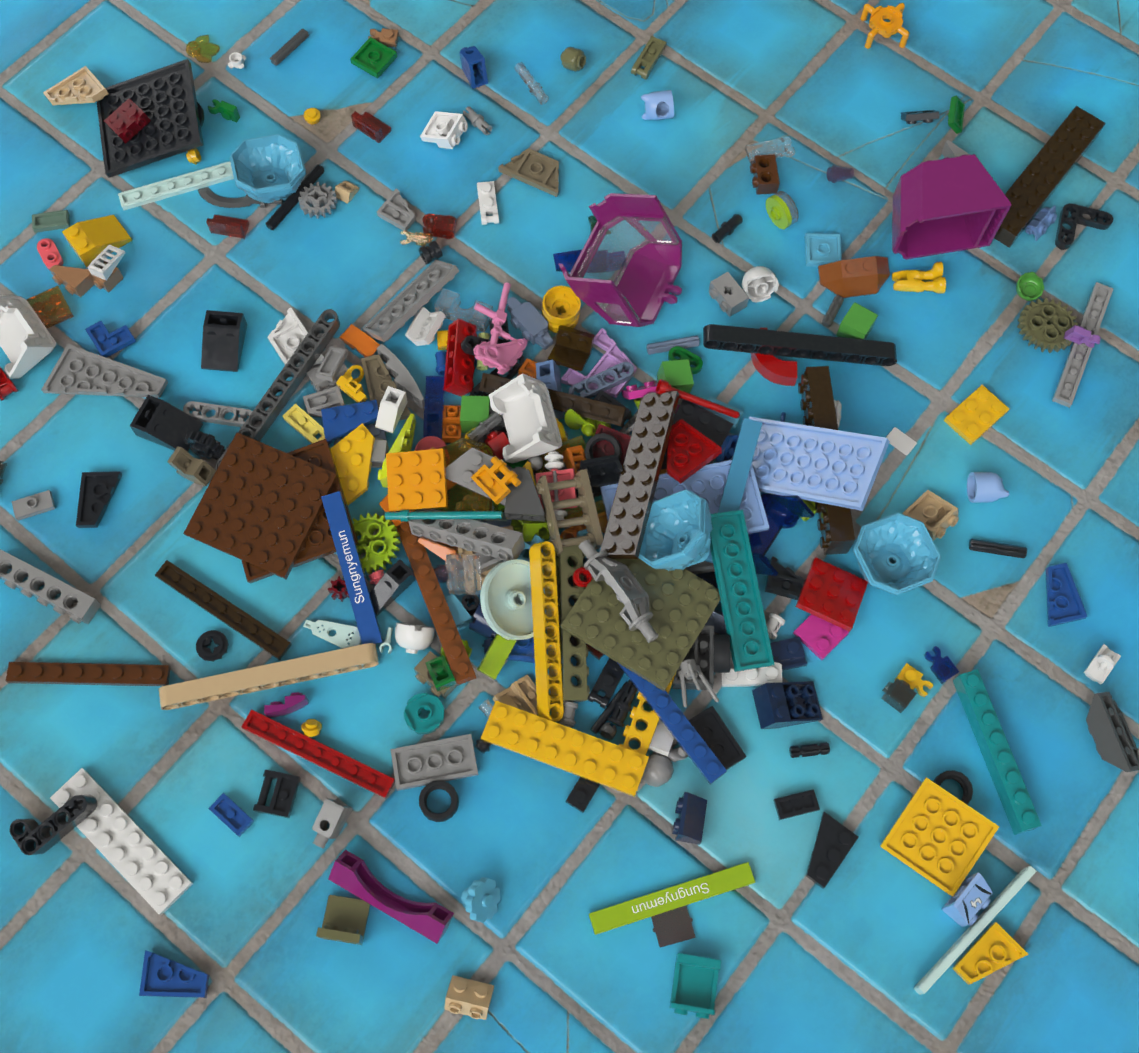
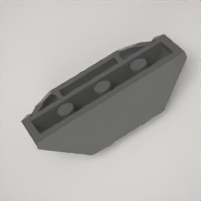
[1086,692,1139,772]

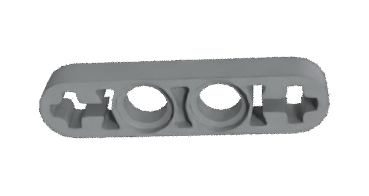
[183,401,253,427]

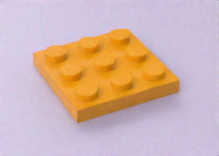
[386,448,448,512]

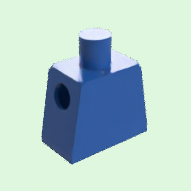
[459,46,488,89]

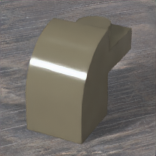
[167,446,216,486]

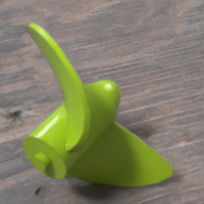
[564,409,611,437]

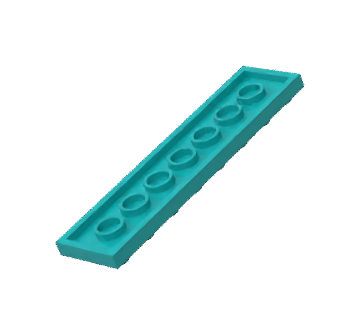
[710,510,775,672]

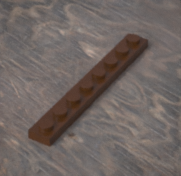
[6,662,171,686]

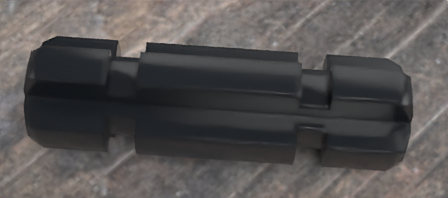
[789,742,830,758]

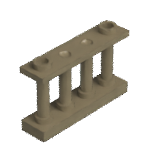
[536,469,603,557]

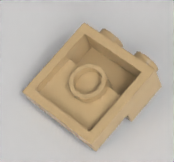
[902,490,959,541]

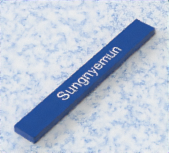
[321,491,384,644]

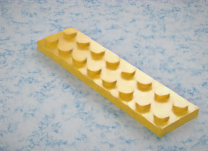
[481,701,649,797]

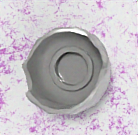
[642,754,674,787]

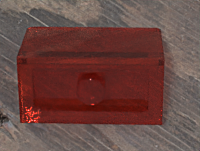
[351,111,391,143]
[206,214,249,239]

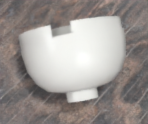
[741,266,779,303]
[395,623,435,654]

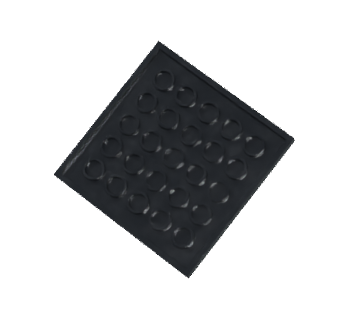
[96,59,203,178]

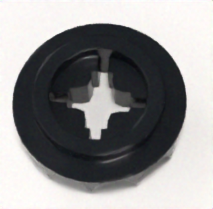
[196,630,229,662]

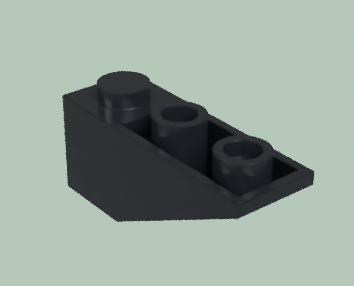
[370,559,416,617]

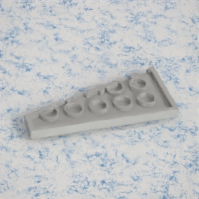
[41,344,168,398]

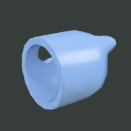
[641,90,674,120]
[967,472,1010,503]

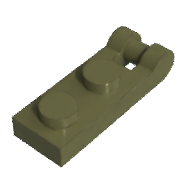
[631,36,667,80]

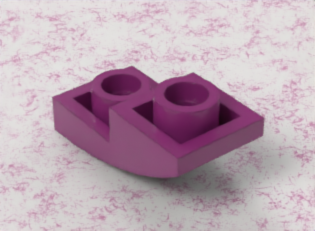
[264,692,309,718]

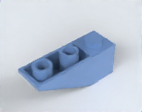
[535,360,564,420]

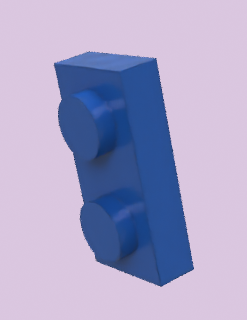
[208,793,254,837]

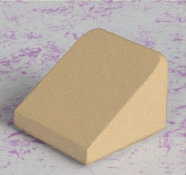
[335,180,359,204]

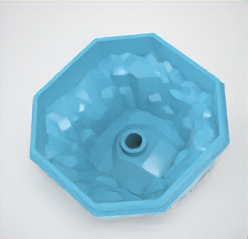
[230,134,306,204]
[638,489,713,571]
[853,513,941,595]

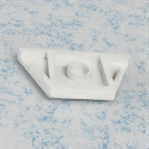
[268,308,324,366]

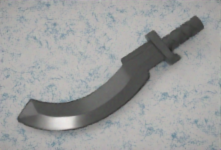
[198,187,283,208]

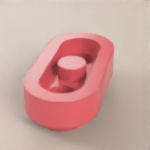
[37,238,63,269]

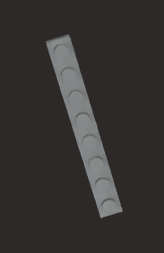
[1052,282,1113,408]

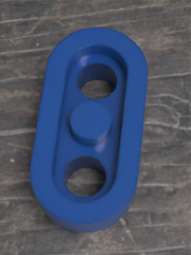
[716,435,739,463]

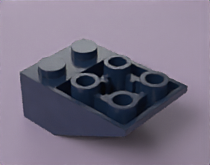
[752,681,823,729]

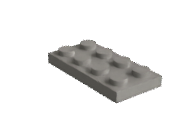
[390,734,478,791]

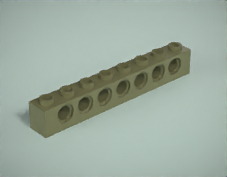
[555,545,590,702]

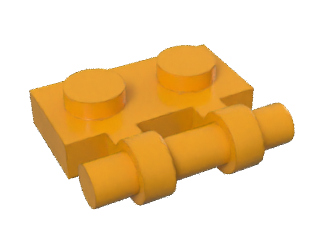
[470,456,521,505]

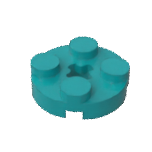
[404,693,445,734]

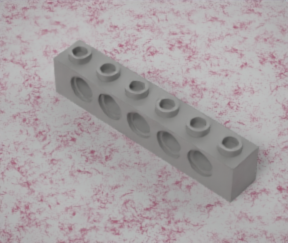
[408,509,525,561]
[0,549,101,624]

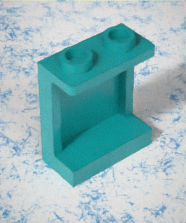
[670,953,721,1019]

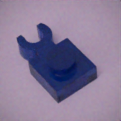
[924,646,959,684]

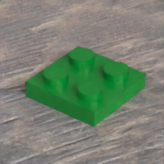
[350,37,397,78]

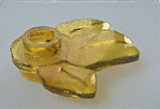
[186,35,220,63]

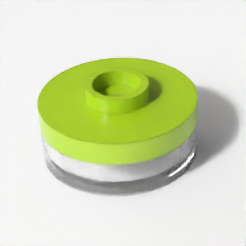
[765,191,798,229]

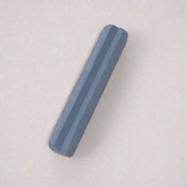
[646,335,700,354]

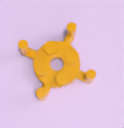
[860,3,910,49]

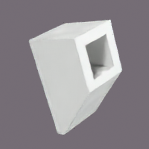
[375,386,408,433]

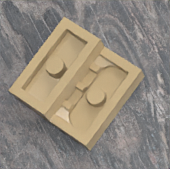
[493,674,538,716]

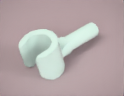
[379,627,393,654]

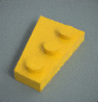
[952,922,1029,985]

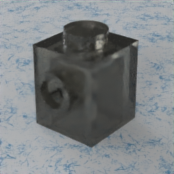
[882,678,917,713]

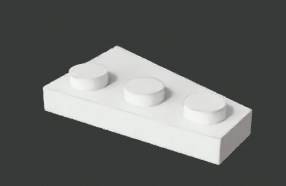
[722,651,783,687]

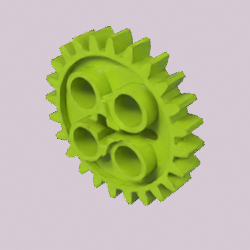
[353,513,401,575]

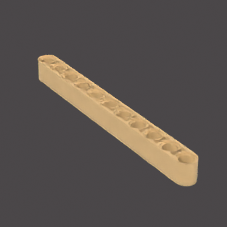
[159,643,379,710]

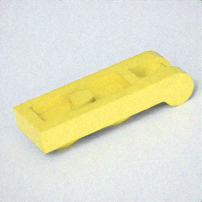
[282,404,325,444]

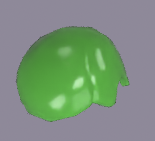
[1016,272,1044,301]

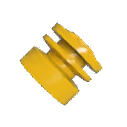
[542,285,581,333]

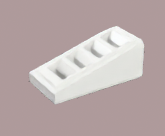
[87,244,125,281]

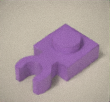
[1064,325,1101,348]

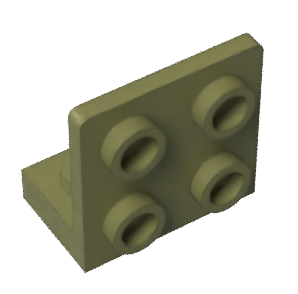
[316,895,371,945]

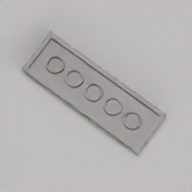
[362,260,459,342]

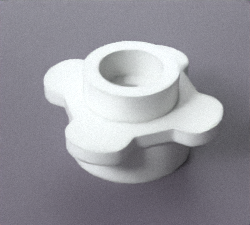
[228,52,246,69]

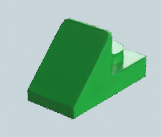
[425,655,456,692]

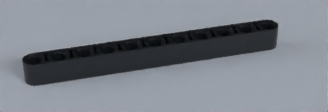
[703,324,897,366]

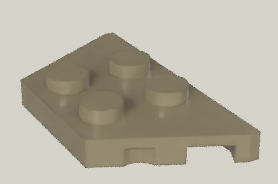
[498,148,559,197]

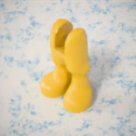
[892,262,946,294]

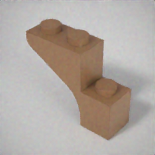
[49,261,124,298]

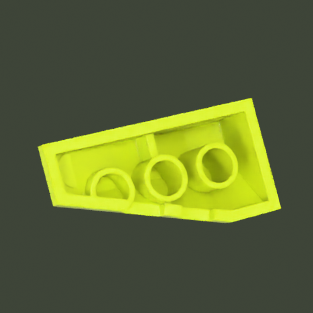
[378,413,416,488]

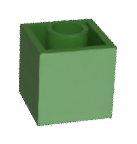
[836,302,878,340]
[657,359,694,393]
[460,395,491,433]

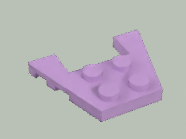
[561,328,637,398]

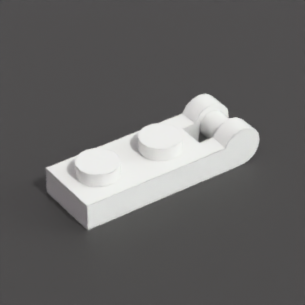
[477,181,499,225]

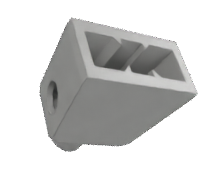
[312,798,353,848]

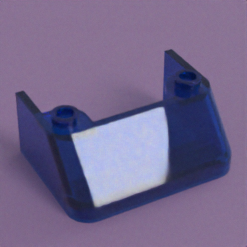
[748,494,815,576]

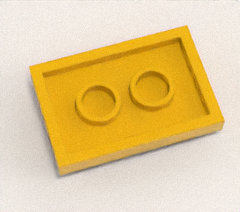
[943,385,1009,445]

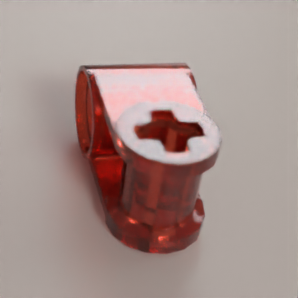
[422,214,457,239]

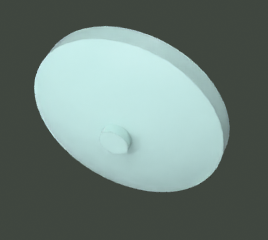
[480,559,546,640]

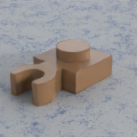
[368,28,399,48]

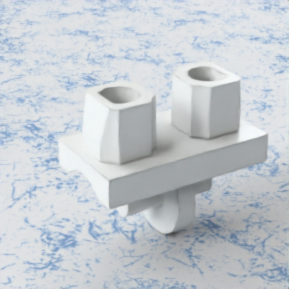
[1084,644,1121,684]

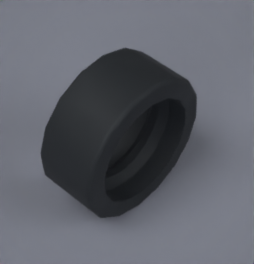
[585,433,622,461]
[713,635,730,673]
[933,770,973,805]
[419,780,459,822]

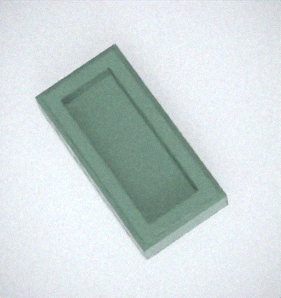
[32,210,70,233]

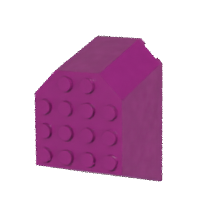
[892,154,1011,259]

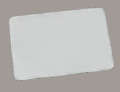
[886,427,917,455]

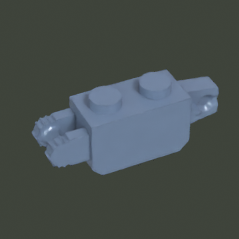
[507,297,553,350]

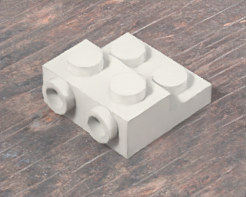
[420,111,468,149]

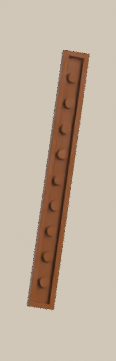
[397,522,476,686]

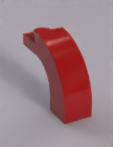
[751,328,798,386]

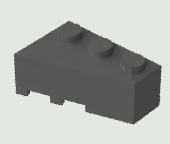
[673,625,714,690]

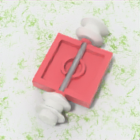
[536,451,577,521]

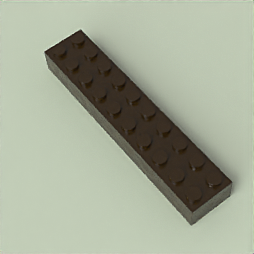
[994,106,1106,248]
[798,366,855,555]

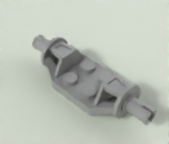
[578,539,659,643]

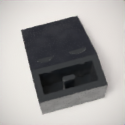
[201,310,247,372]
[130,395,203,452]

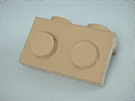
[444,975,494,1020]

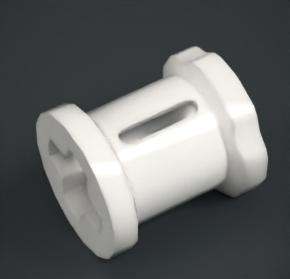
[766,613,785,639]

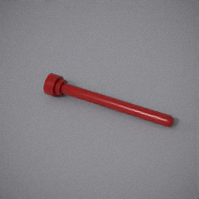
[655,379,740,418]

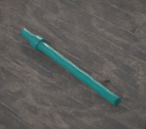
[385,510,502,522]

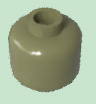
[561,47,586,72]

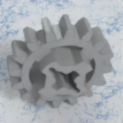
[298,182,337,219]

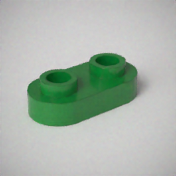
[668,346,703,374]

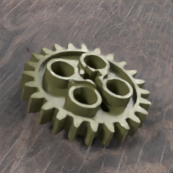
[1017,298,1078,353]

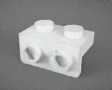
[405,307,446,346]

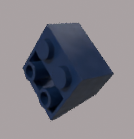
[672,792,707,845]

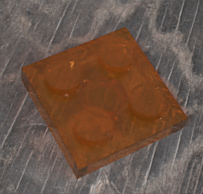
[27,286,74,328]

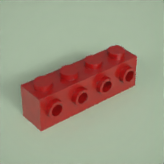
[444,319,477,397]

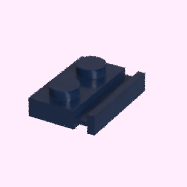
[770,637,807,671]

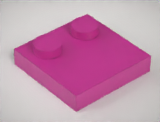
[622,380,658,400]
[793,614,849,660]

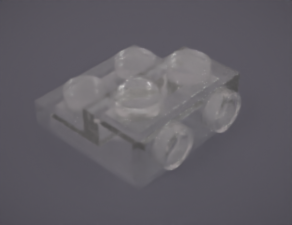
[445,553,482,595]

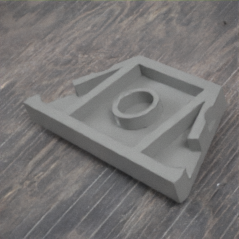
[446,448,508,506]

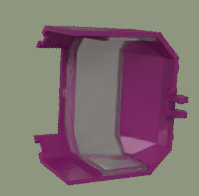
[559,193,682,327]

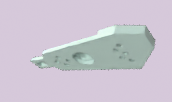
[303,620,361,649]

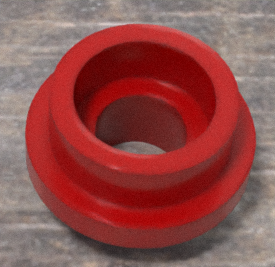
[573,567,592,588]

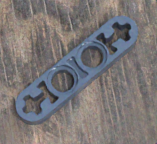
[569,362,634,399]

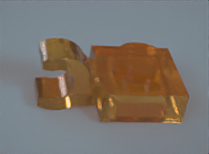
[400,230,433,246]

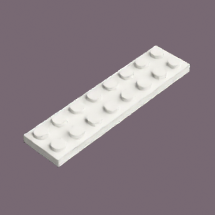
[50,768,193,915]

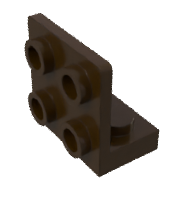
[547,325,595,371]

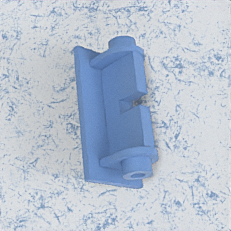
[1026,205,1057,241]

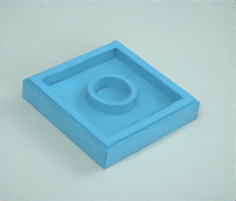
[804,233,842,267]

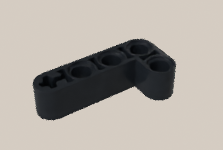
[10,795,97,855]

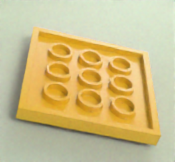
[880,777,999,897]

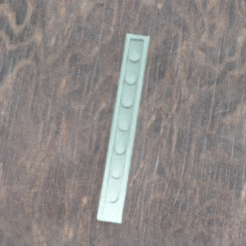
[118,161,234,210]
[914,866,1037,995]

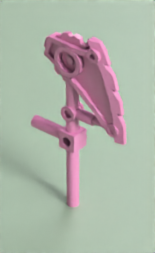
[473,282,528,375]

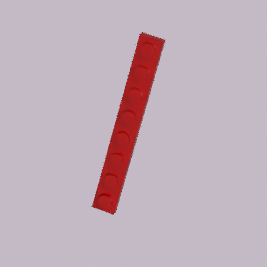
[241,709,395,799]

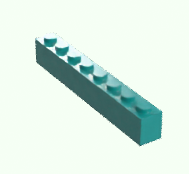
[953,669,1042,835]

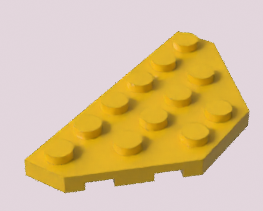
[330,423,375,505]

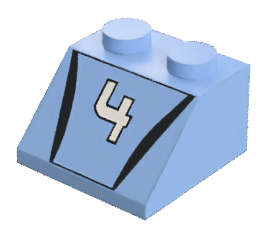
[941,872,993,927]

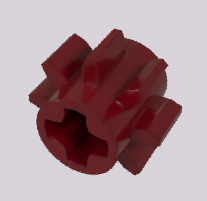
[328,576,349,602]

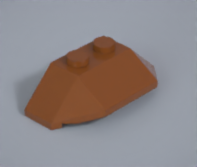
[818,256,890,298]

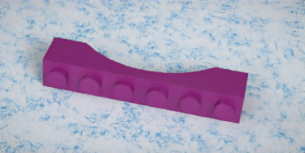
[328,850,454,944]

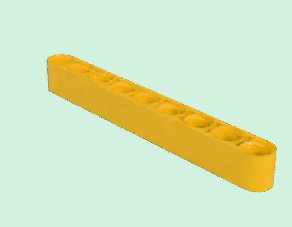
[529,541,564,722]

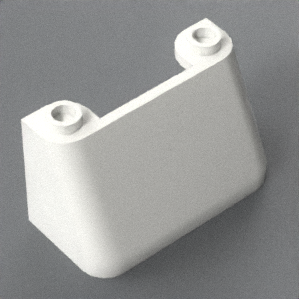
[0,295,56,379]
[489,373,562,463]

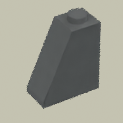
[504,467,546,522]

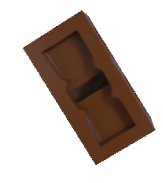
[750,154,780,195]

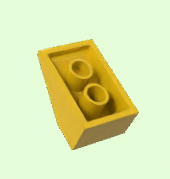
[62,215,132,268]

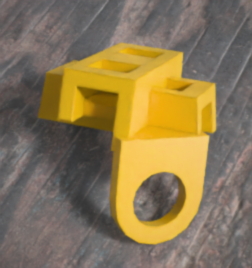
[336,365,368,403]

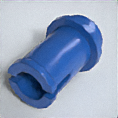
[435,351,446,376]

